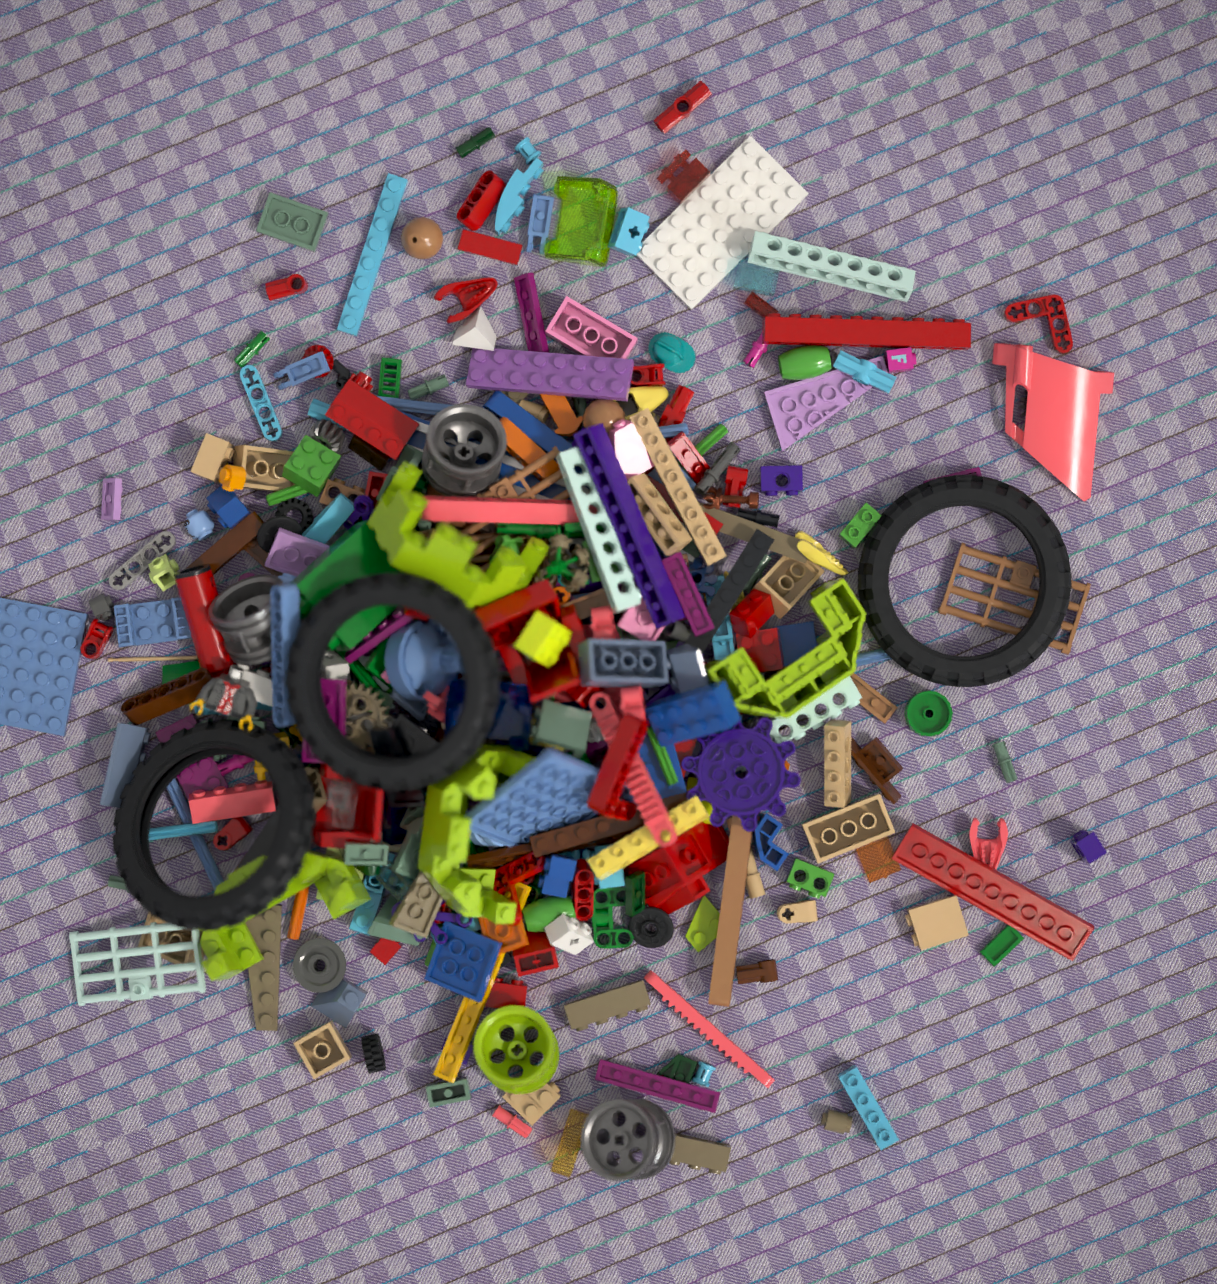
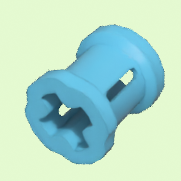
[514,137,541,165]
[692,1061,716,1087]

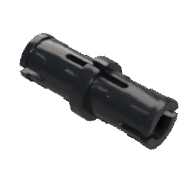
[737,508,779,528]

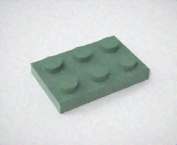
[256,192,329,252]

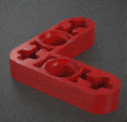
[1004,295,1073,354]
[493,852,547,926]

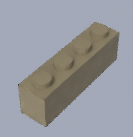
[564,979,651,1032]
[669,1133,731,1174]

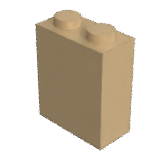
[905,895,969,950]

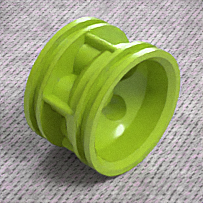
[474,1005,560,1094]

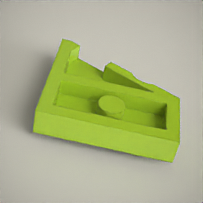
[685,895,720,953]

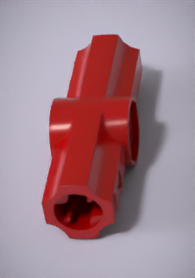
[653,80,712,135]
[658,385,695,443]

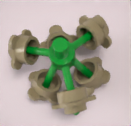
[534,534,590,592]

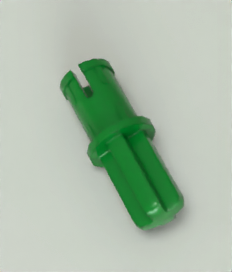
[234,331,270,368]

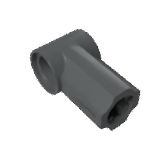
[657,620,691,642]

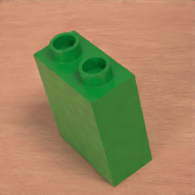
[290,520,404,652]

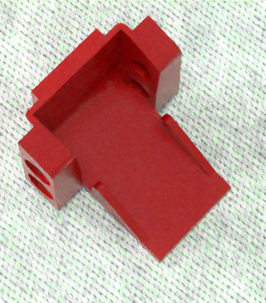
[499,604,588,702]
[314,763,383,849]
[623,821,729,915]

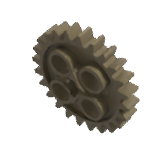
[346,683,390,750]

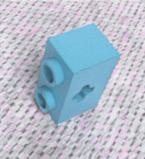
[607,207,650,256]

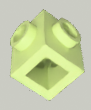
[148,554,180,591]

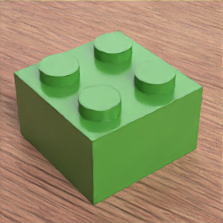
[282,435,341,497]

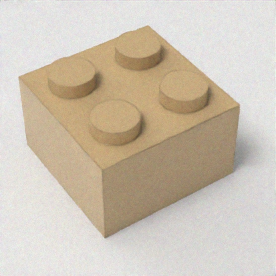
[191,433,235,484]
[293,1020,352,1079]

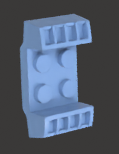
[114,597,192,648]

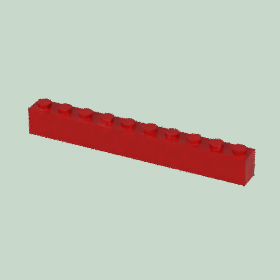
[762,313,971,350]

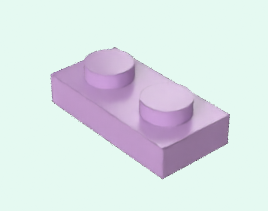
[101,478,123,521]

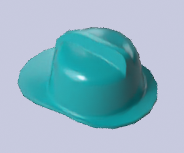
[648,332,696,373]

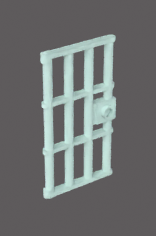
[69,922,206,1006]

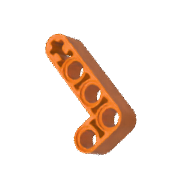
[499,417,560,487]

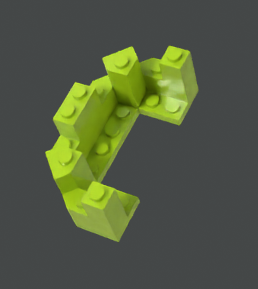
[368,460,550,608]
[704,578,866,719]
[418,744,536,924]
[200,850,371,981]

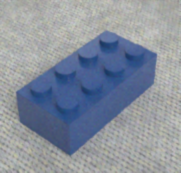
[644,680,741,747]

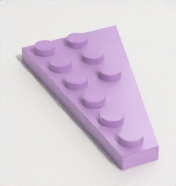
[764,356,888,451]

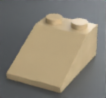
[233,445,296,492]
[750,555,825,619]
[138,912,205,964]

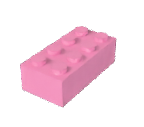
[545,296,638,359]

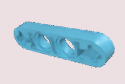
[240,365,283,442]

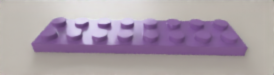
[466,348,634,401]

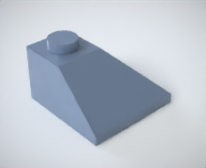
[311,978,368,1028]

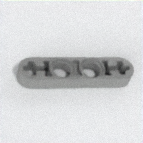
[109,531,176,590]

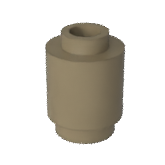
[821,1109,852,1134]

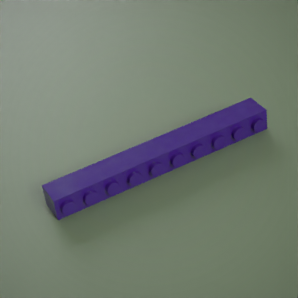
[573,423,685,629]

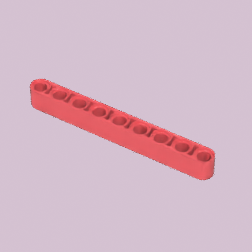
[419,496,597,525]

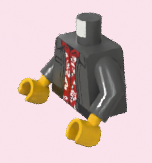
[190,666,257,731]

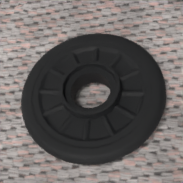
[257,516,302,553]
[628,907,674,948]

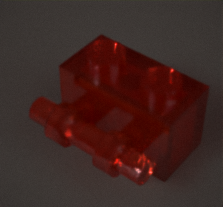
[656,149,710,205]

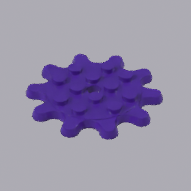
[682,717,801,832]

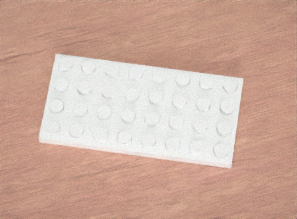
[637,136,809,310]

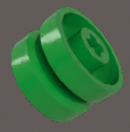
[904,691,953,737]

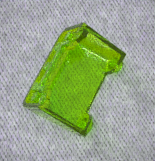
[544,176,618,267]

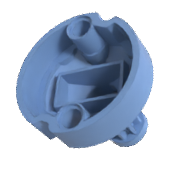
[385,619,465,701]

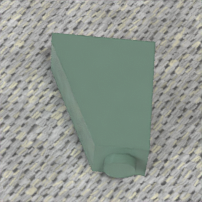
[367,895,431,946]

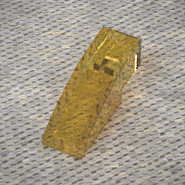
[550,1108,589,1178]

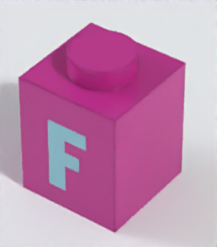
[885,348,917,373]

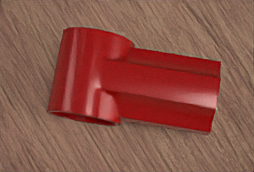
[265,274,308,301]
[722,465,748,508]

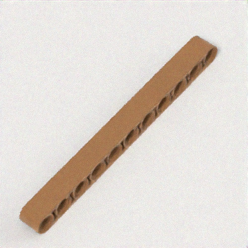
[708,815,753,1007]

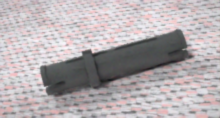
[694,442,741,496]

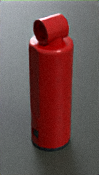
[174,564,237,678]

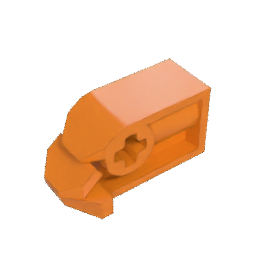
[539,394,583,437]

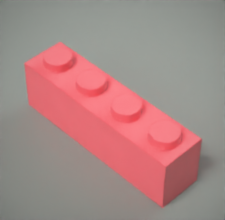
[189,780,276,824]

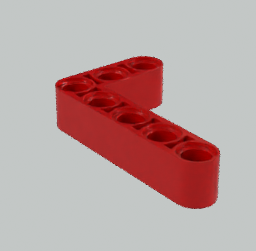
[587,712,648,821]

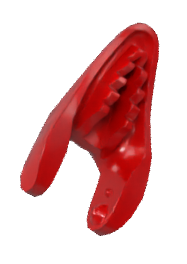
[434,277,498,324]

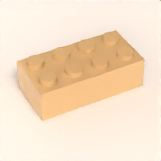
[801,793,896,863]

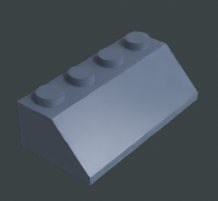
[666,644,709,694]
[100,723,151,808]

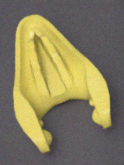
[614,386,669,421]
[794,531,849,575]

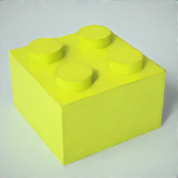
[514,610,572,668]

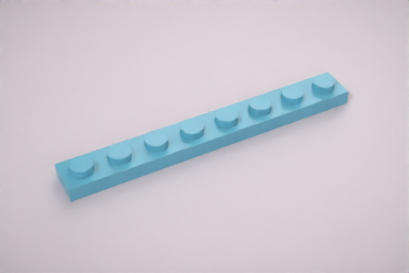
[337,173,408,337]

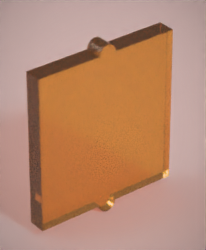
[856,837,901,883]

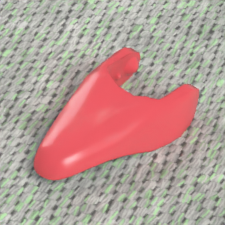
[969,818,1008,870]

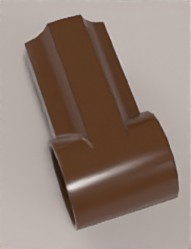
[736,959,778,984]

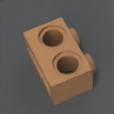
[319,478,365,519]

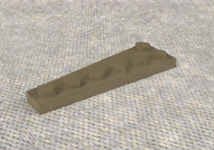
[389,832,472,938]
[245,905,282,1031]

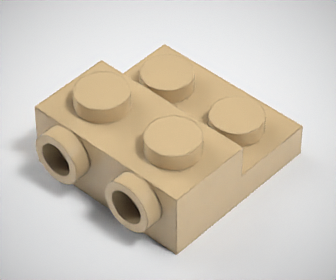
[502,1082,561,1125]

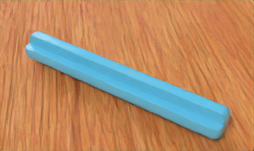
[149,821,218,840]

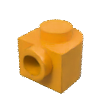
[219,464,246,492]

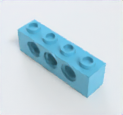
[837,1065,899,1150]

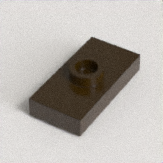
[348,435,390,471]

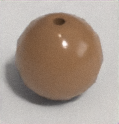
[401,217,444,260]
[583,399,626,437]

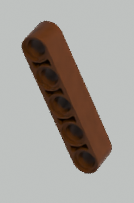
[185,511,264,575]
[121,668,213,725]

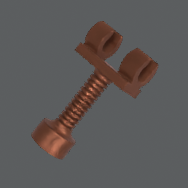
[703,487,759,509]

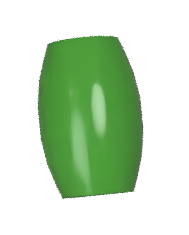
[778,345,831,380]
[522,896,576,932]

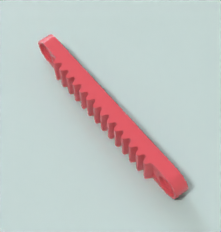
[589,693,677,846]
[643,970,775,1088]

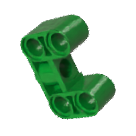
[592,886,633,949]

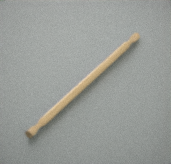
[108,656,198,662]

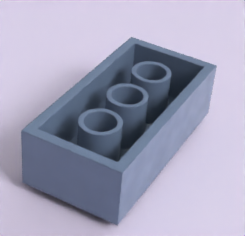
[578,639,669,688]

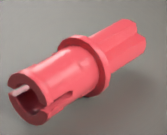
[492,1105,532,1138]

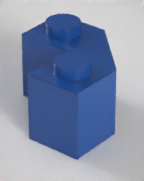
[206,484,251,529]
[752,813,789,871]
[537,853,577,898]

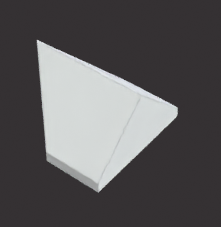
[453,306,497,351]

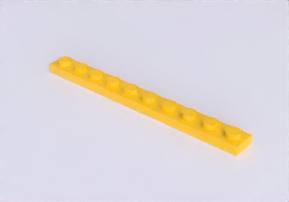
[433,882,532,1083]

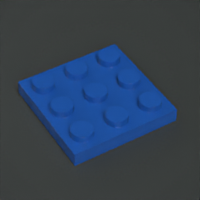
[623,737,687,805]
[424,921,502,1002]

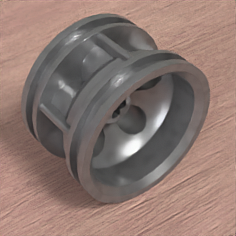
[421,404,507,497]
[208,574,302,665]
[581,1099,676,1181]

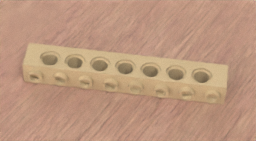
[629,408,727,567]

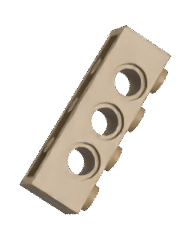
[628,473,693,556]
[824,719,851,808]

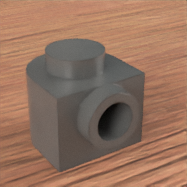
[88,593,115,621]

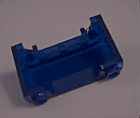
[444,679,533,751]

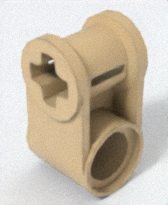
[777,900,818,924]

